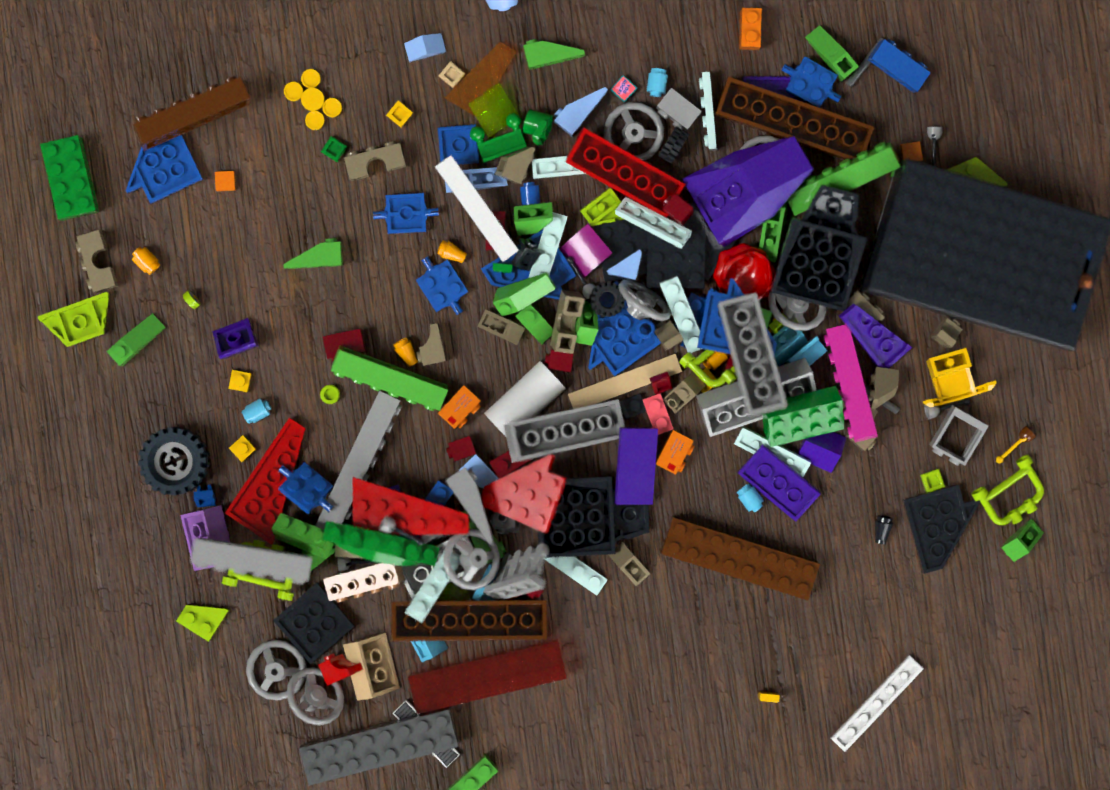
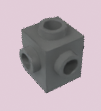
[490,511,520,535]

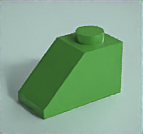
[514,202,553,236]
[575,301,599,345]
[515,304,553,345]
[1001,519,1044,562]

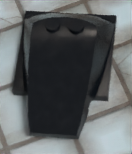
[770,184,867,311]
[537,477,650,558]

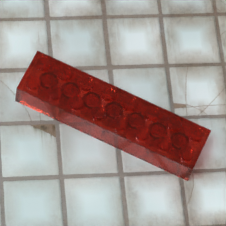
[408,639,567,714]

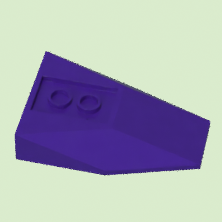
[682,136,814,247]

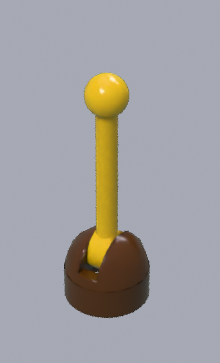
[996,426,1036,464]

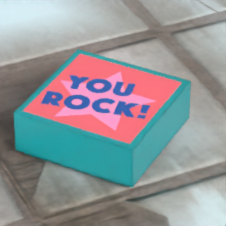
[610,75,637,103]

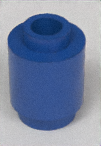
[520,182,541,205]
[635,319,655,339]

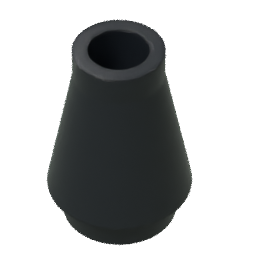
[875,515,894,544]

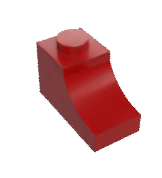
[318,653,363,686]

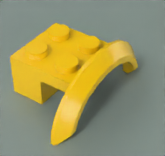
[923,348,997,407]

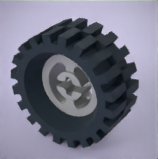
[138,427,210,496]

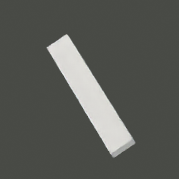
[435,156,519,262]
[831,655,924,752]

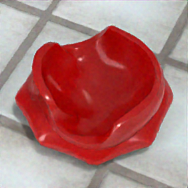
[713,243,776,301]

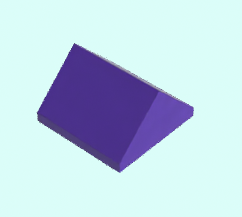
[212,318,259,359]
[797,432,846,473]

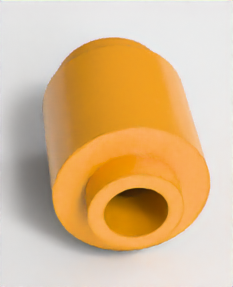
[132,247,160,275]
[702,352,730,370]

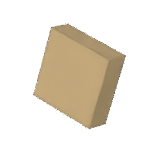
[438,61,465,89]

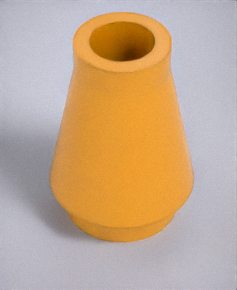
[437,240,467,263]
[393,337,418,367]

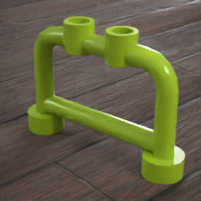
[679,350,737,387]
[971,454,1044,525]
[222,539,294,601]

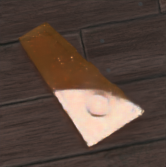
[445,42,516,118]

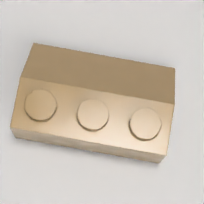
[343,633,400,700]

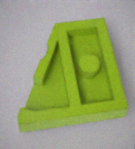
[580,187,624,226]
[176,604,229,642]

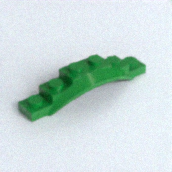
[322,521,440,566]

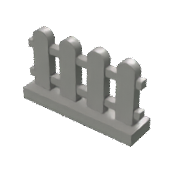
[483,543,549,601]

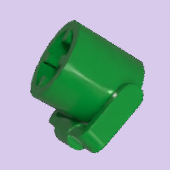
[523,109,553,146]

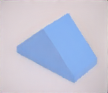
[404,33,446,62]
[606,250,642,280]

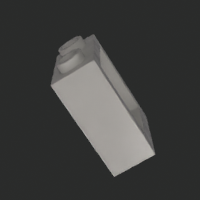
[929,405,989,466]

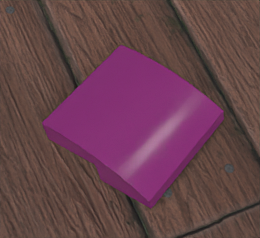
[560,224,613,278]

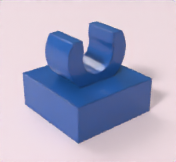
[194,485,216,508]

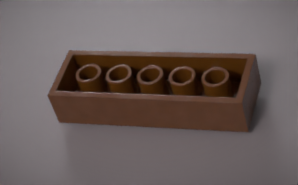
[133,76,250,151]

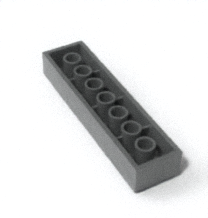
[299,706,459,785]

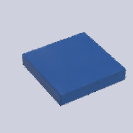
[438,124,479,165]

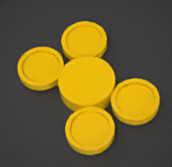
[284,69,342,130]

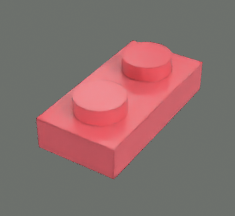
[643,393,673,435]

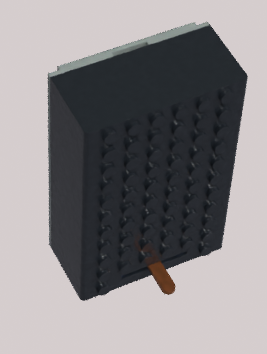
[859,158,1110,351]

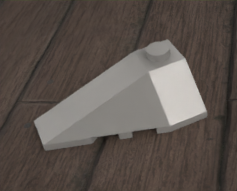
[446,467,494,545]

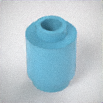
[647,68,668,97]
[241,398,272,424]
[737,483,764,512]

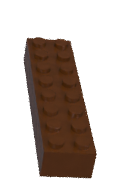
[714,77,874,160]
[660,517,820,600]
[391,600,547,642]

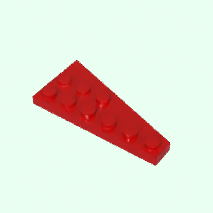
[225,417,306,545]
[352,477,469,535]

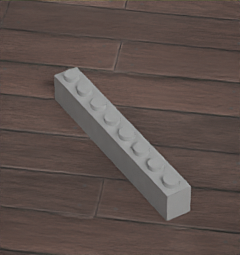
[315,391,402,530]

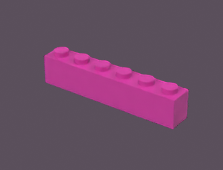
[824,325,878,443]

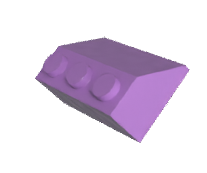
[180,505,230,571]

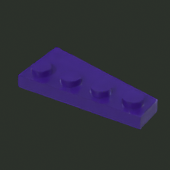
[839,303,912,368]

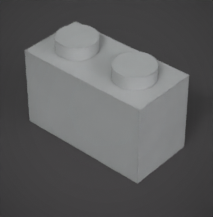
[656,88,702,131]

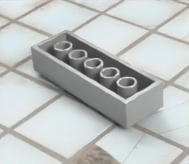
[717,293,787,418]
[696,358,817,437]
[504,399,625,463]
[191,537,313,584]

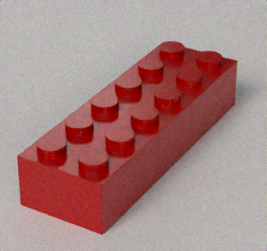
[564,128,685,218]

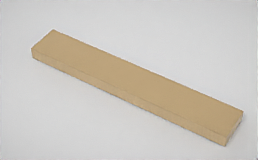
[568,354,682,409]

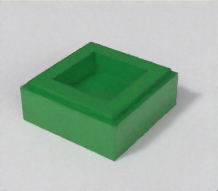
[321,136,347,162]
[493,263,513,273]

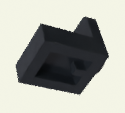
[511,238,541,271]
[619,394,647,420]

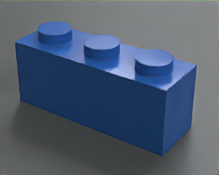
[867,39,930,93]

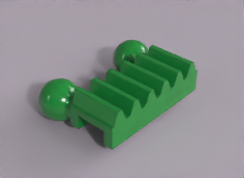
[470,113,527,162]

